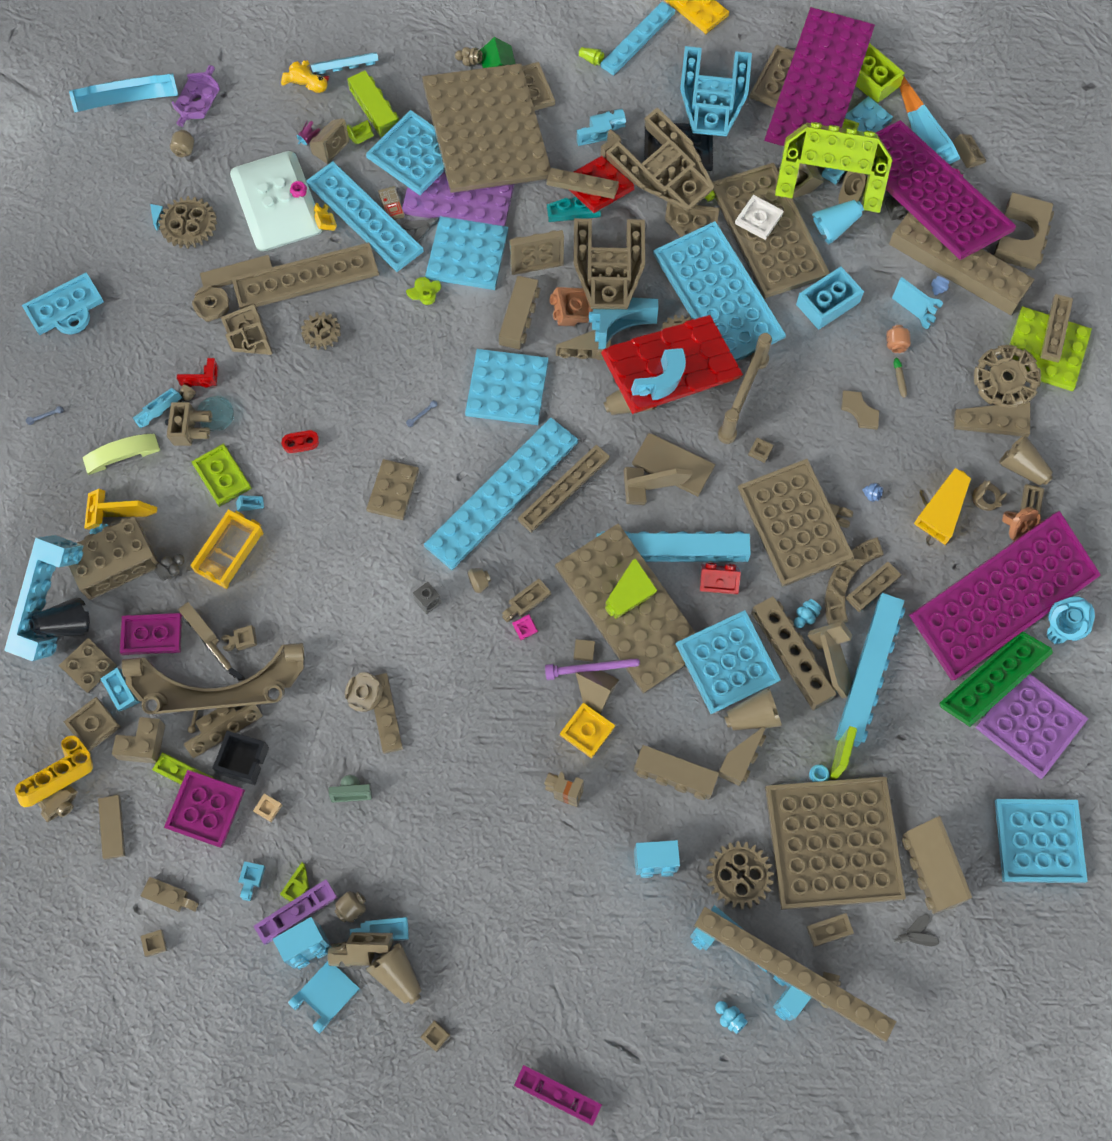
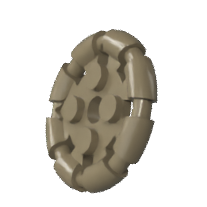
[974,345,1041,408]

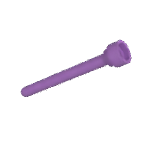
[545,659,640,680]

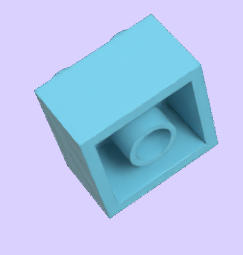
[634,840,680,878]

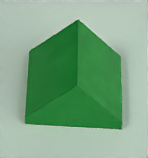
[480,37,516,68]

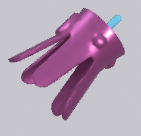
[296,121,320,145]

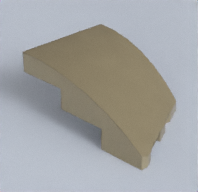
[220,304,273,355]

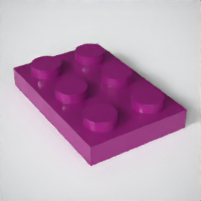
[120,613,182,655]

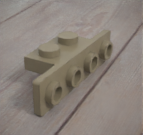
[184,705,263,758]

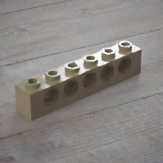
[751,596,836,711]

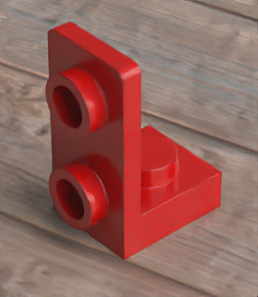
[176,358,218,388]

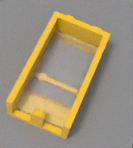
[190,509,264,589]

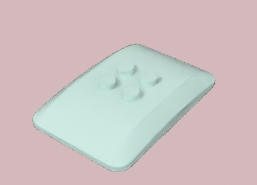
[230,151,323,251]

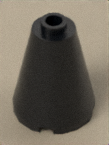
[29,597,90,636]

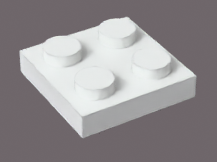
[735,195,784,240]

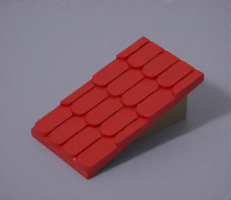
[601,315,743,414]

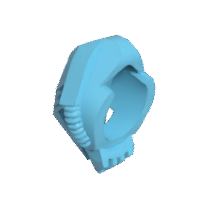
[1047,597,1095,644]

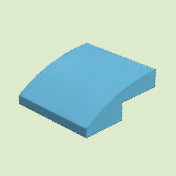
[100,668,142,711]

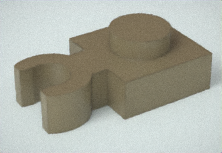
[221,625,257,651]

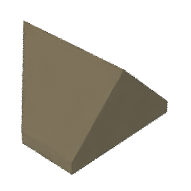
[576,671,619,714]

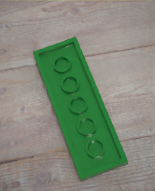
[939,632,1053,727]

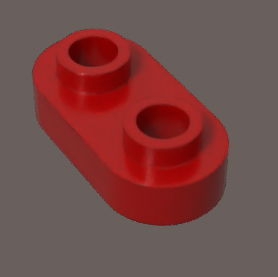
[281,430,319,453]

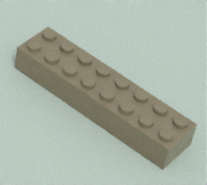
[889,212,1035,315]

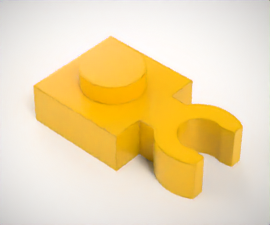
[314,203,337,231]

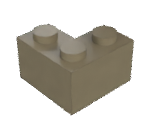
[112,717,165,764]

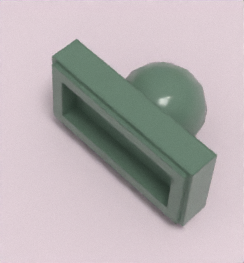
[329,774,372,803]

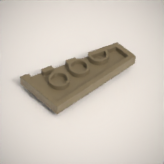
[954,402,1030,437]

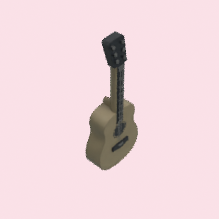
[178,602,245,682]

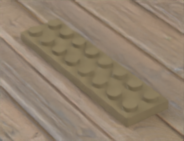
[232,243,379,309]

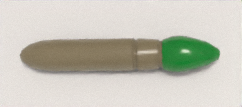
[894,357,907,398]

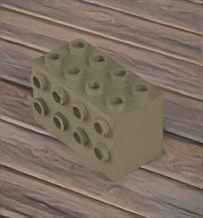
[69,516,159,600]

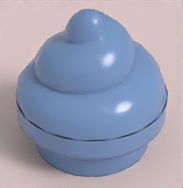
[931,276,950,295]
[862,483,883,502]

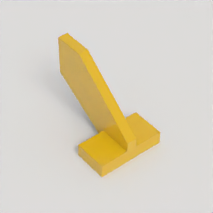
[84,489,158,530]

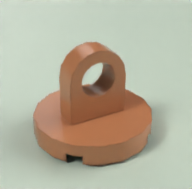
[1002,507,1041,541]

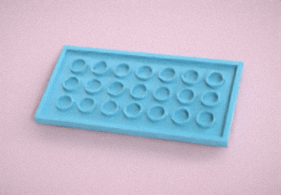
[653,221,786,362]

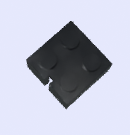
[212,731,269,785]

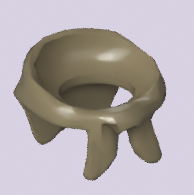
[972,480,1007,511]

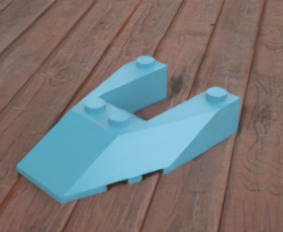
[680,46,752,137]

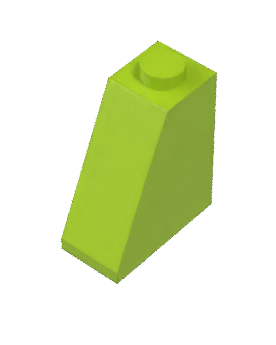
[605,558,657,619]

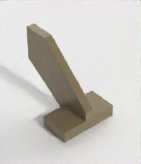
[623,467,692,505]
[808,621,852,698]

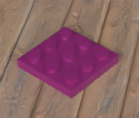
[164,770,245,848]

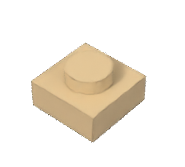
[253,794,282,823]

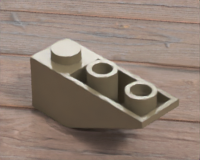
[556,330,611,360]
[718,727,766,786]

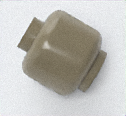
[170,130,194,157]
[334,891,366,923]

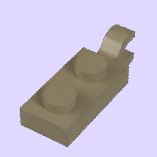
[502,578,551,622]
[141,877,199,912]

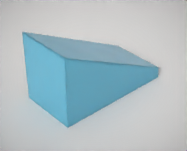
[150,204,164,231]
[236,495,264,512]

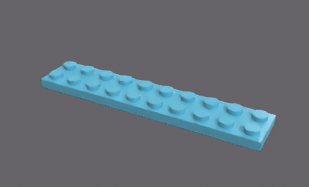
[424,418,578,570]

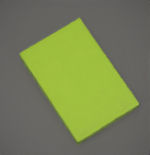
[191,443,252,507]
[829,726,857,780]

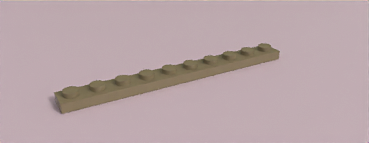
[694,907,897,1042]

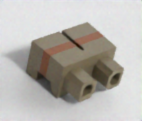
[544,772,584,807]

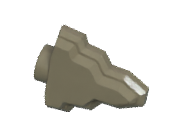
[38,782,78,822]

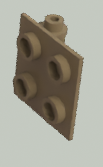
[59,638,117,693]

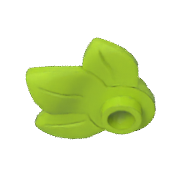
[406,277,441,305]

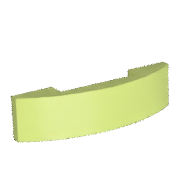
[83,434,160,475]

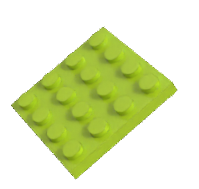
[1009,306,1092,392]

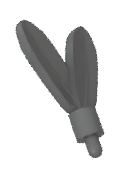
[402,217,439,243]
[894,914,939,947]

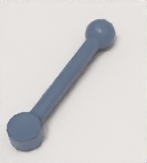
[406,400,437,427]
[26,406,64,425]

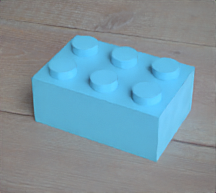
[796,267,864,330]
[273,917,331,970]

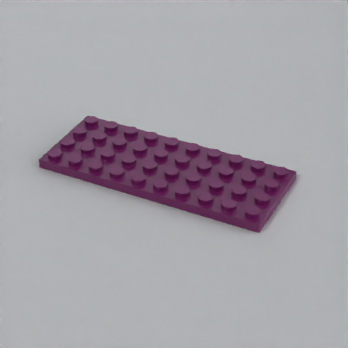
[764,7,875,146]
[875,120,1016,260]
[909,511,1101,681]

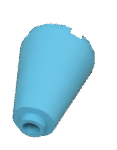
[812,200,864,245]

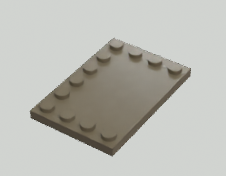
[738,459,854,587]

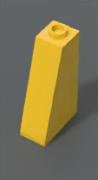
[914,468,971,545]

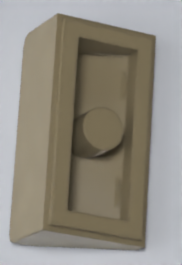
[953,134,986,168]

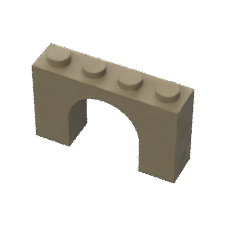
[993,192,1054,270]

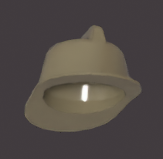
[838,171,867,204]

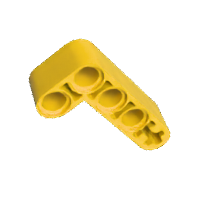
[15,735,93,807]

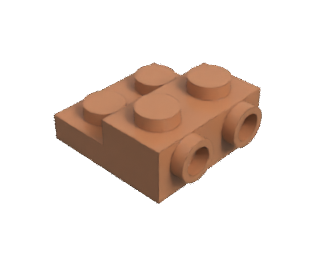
[550,287,593,326]

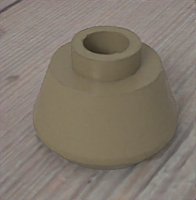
[468,568,491,593]

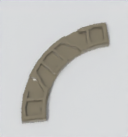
[825,537,884,625]

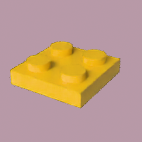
[560,703,615,759]

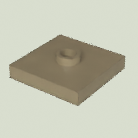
[63,697,121,752]

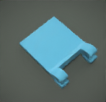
[892,277,943,329]
[288,961,360,1034]

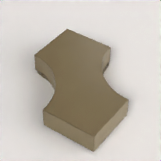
[841,390,879,430]

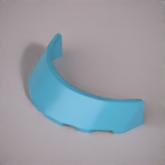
[69,73,178,113]

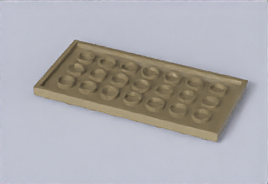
[712,163,830,299]
[555,523,695,694]

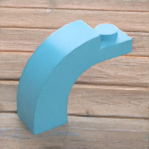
[631,348,686,400]

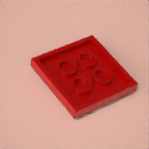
[569,156,635,213]

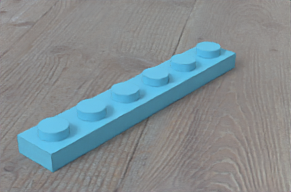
[601,1,675,76]

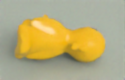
[281,60,329,93]

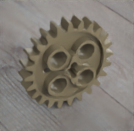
[158,196,217,249]
[706,841,774,910]

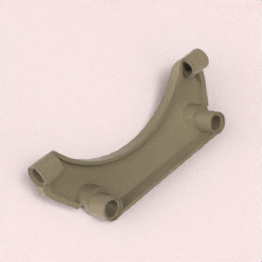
[122,643,304,714]

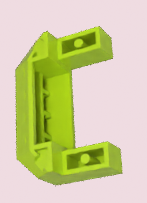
[775,122,892,213]

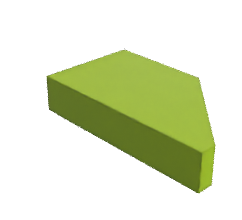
[280,862,309,902]

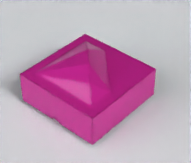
[512,614,538,641]

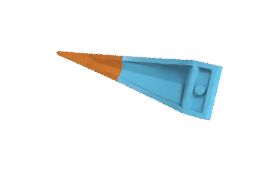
[900,77,961,165]

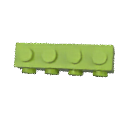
[347,70,399,137]

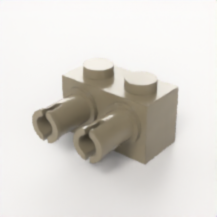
[167,402,212,446]

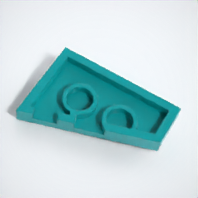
[547,197,601,222]

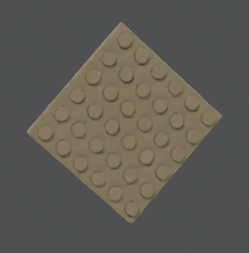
[765,777,906,910]

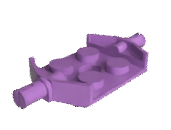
[172,65,220,127]

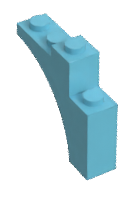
[589,298,658,349]

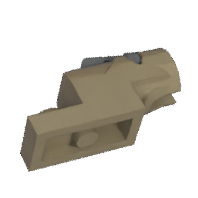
[328,932,394,970]

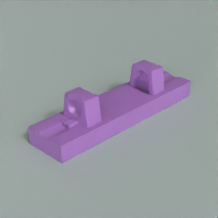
[253,880,337,945]

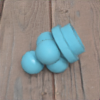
[794,599,822,628]
[715,1001,748,1034]

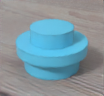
[809,764,830,782]

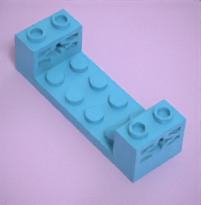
[4,535,84,661]
[690,905,811,1021]

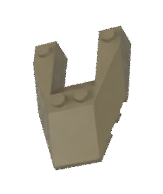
[606,107,714,211]
[574,218,645,310]

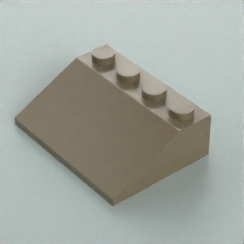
[902,816,972,914]

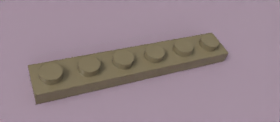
[518,445,610,533]

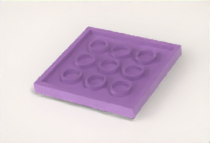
[975,674,1088,779]

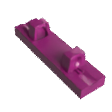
[514,1065,602,1126]

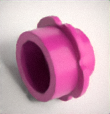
[290,181,307,198]

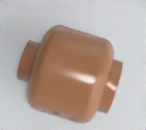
[886,325,911,353]

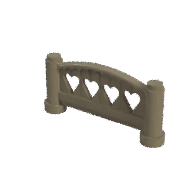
[718,333,772,444]

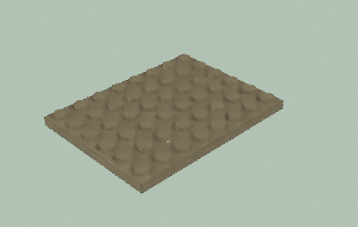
[422,64,551,193]

